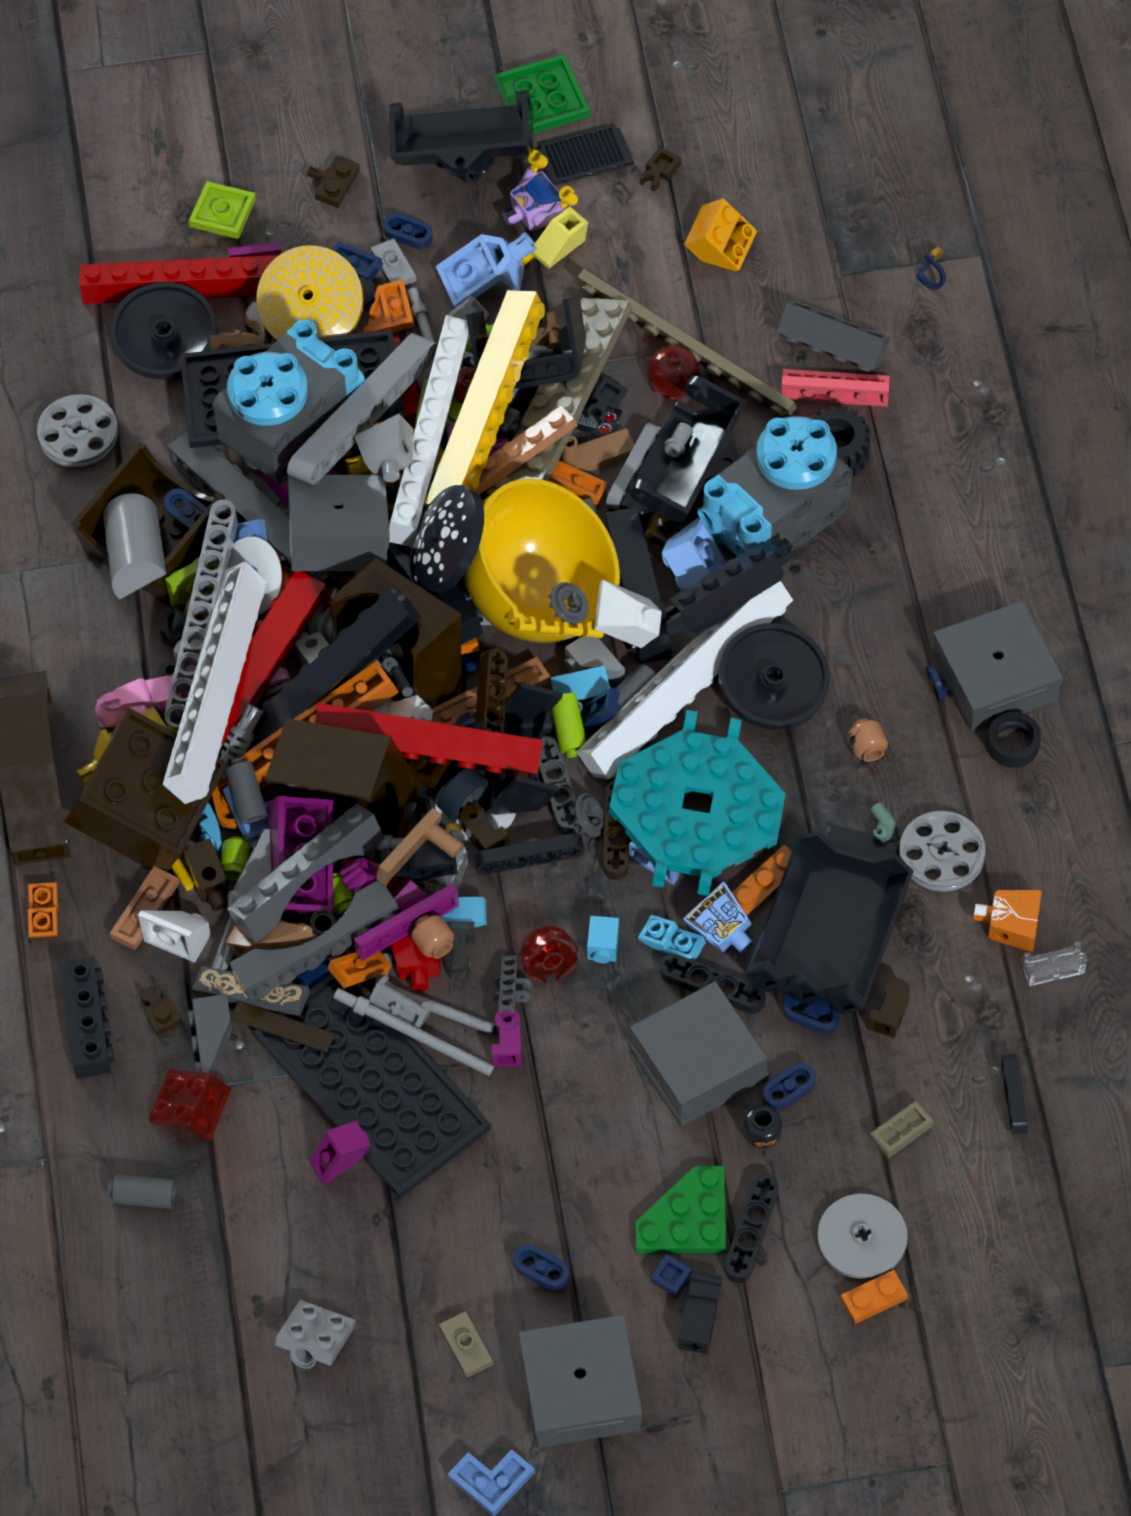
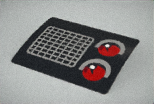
[574,401,623,437]

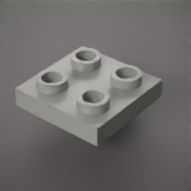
[275,1300,355,1369]

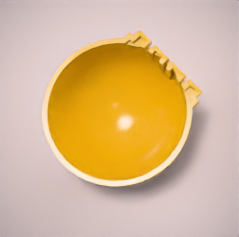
[462,479,620,643]

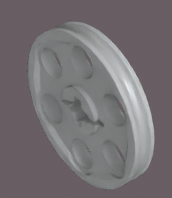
[37,394,118,467]
[899,811,985,892]

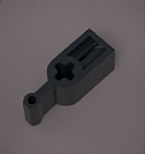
[380,840,458,879]
[678,1271,723,1354]

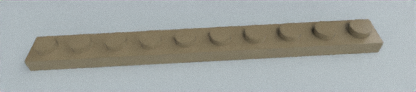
[578,269,798,417]

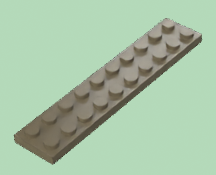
[486,298,632,497]

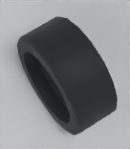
[986,712,1041,768]

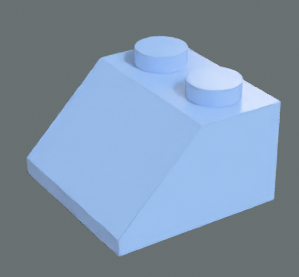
[662,517,727,590]

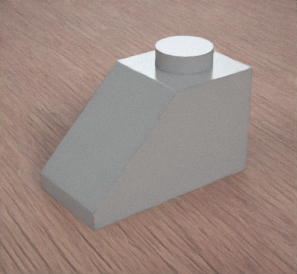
[564,636,625,685]

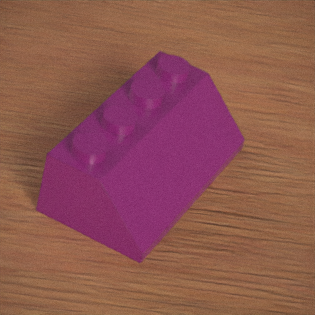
[268,796,333,917]

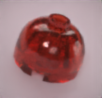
[647,345,699,399]
[520,925,579,984]

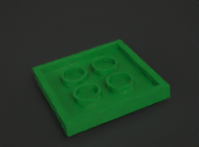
[492,54,590,134]

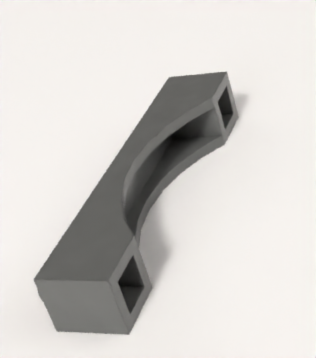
[227,803,384,944]
[230,880,399,1002]

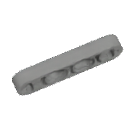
[606,423,662,510]

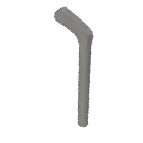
[375,953,495,1035]

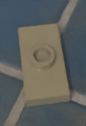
[869,1100,934,1159]
[439,1311,493,1378]

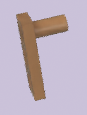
[559,428,635,473]
[376,808,463,885]

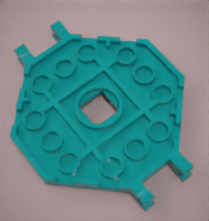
[609,710,786,896]

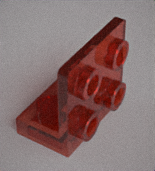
[148,1069,232,1141]

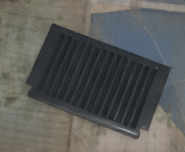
[537,124,634,186]

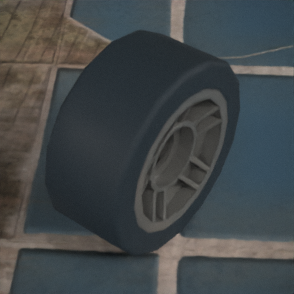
[436,768,488,820]

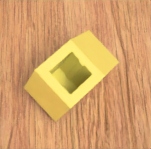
[531,206,588,269]

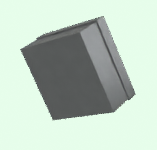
[288,475,390,571]
[933,601,1063,732]
[628,981,769,1127]
[519,1315,642,1448]

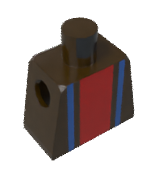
[184,838,228,911]

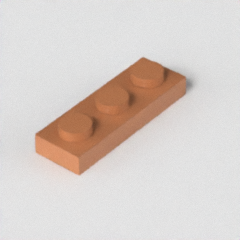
[110,866,179,950]

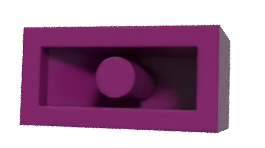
[309,1121,370,1185]

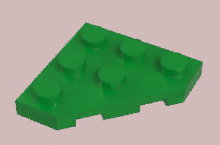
[636,1166,726,1254]

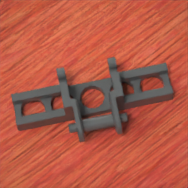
[493,956,532,1014]

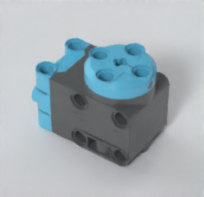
[213,319,365,484]
[697,416,853,556]

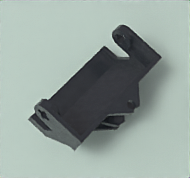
[389,90,534,183]
[619,376,747,525]

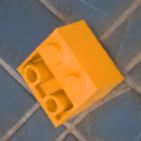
[684,198,757,272]

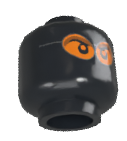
[744,1105,782,1149]

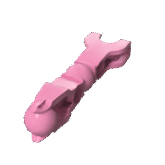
[95,668,291,727]

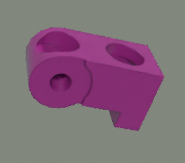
[492,1010,522,1067]

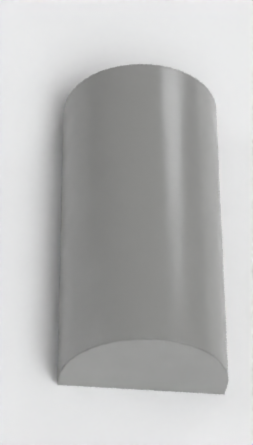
[103,494,166,600]

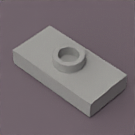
[370,238,417,286]

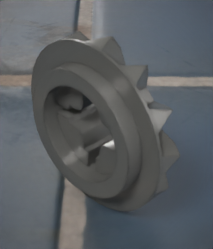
[548,582,589,626]
[570,793,605,838]

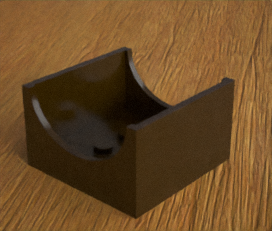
[72,441,230,606]
[331,558,461,709]
[64,707,229,872]
[265,718,422,838]

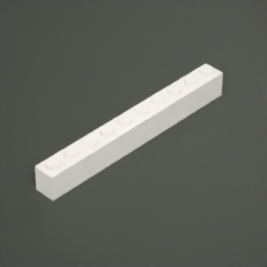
[389,315,469,547]
[163,562,267,804]
[576,581,793,779]

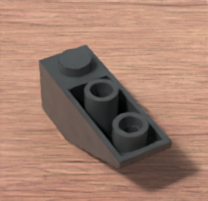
[188,994,233,1089]

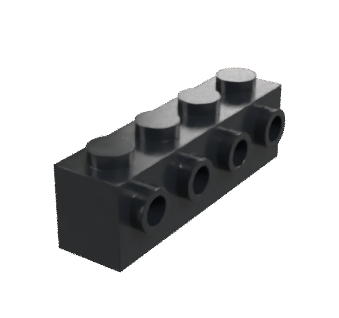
[59,958,115,1079]

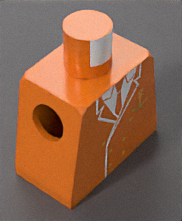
[973,890,1042,952]

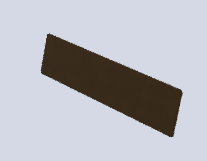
[230,1001,335,1052]

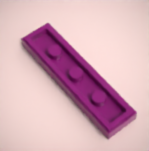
[354,883,459,961]

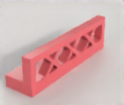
[781,369,890,407]

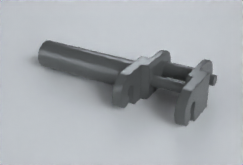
[379,649,413,697]

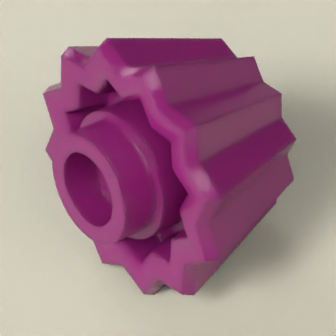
[339,857,378,894]

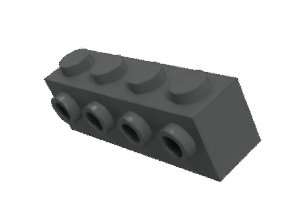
[777,300,891,372]

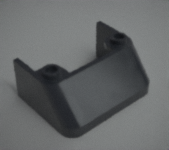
[466,295,586,389]
[482,682,563,815]

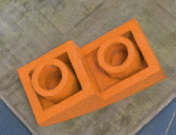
[28,882,59,938]

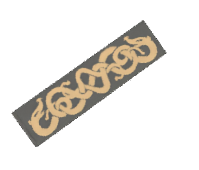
[192,966,310,1016]

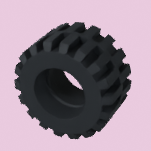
[810,407,871,476]

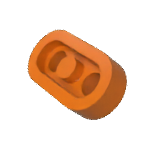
[212,778,239,830]

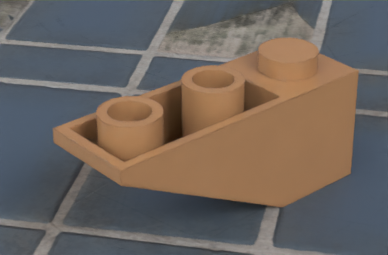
[225,919,316,958]

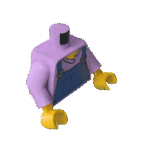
[502,150,578,231]

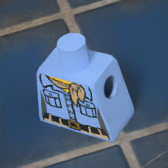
[683,882,754,954]

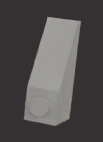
[228,829,272,907]

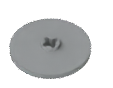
[818,1194,908,1279]

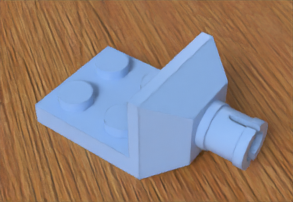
[436,232,537,307]

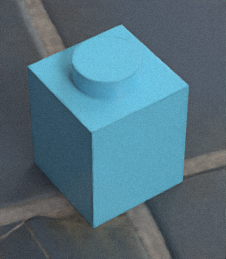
[587,916,619,963]

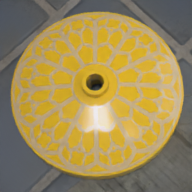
[257,245,363,340]

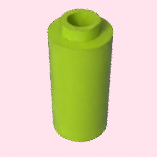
[551,693,586,758]

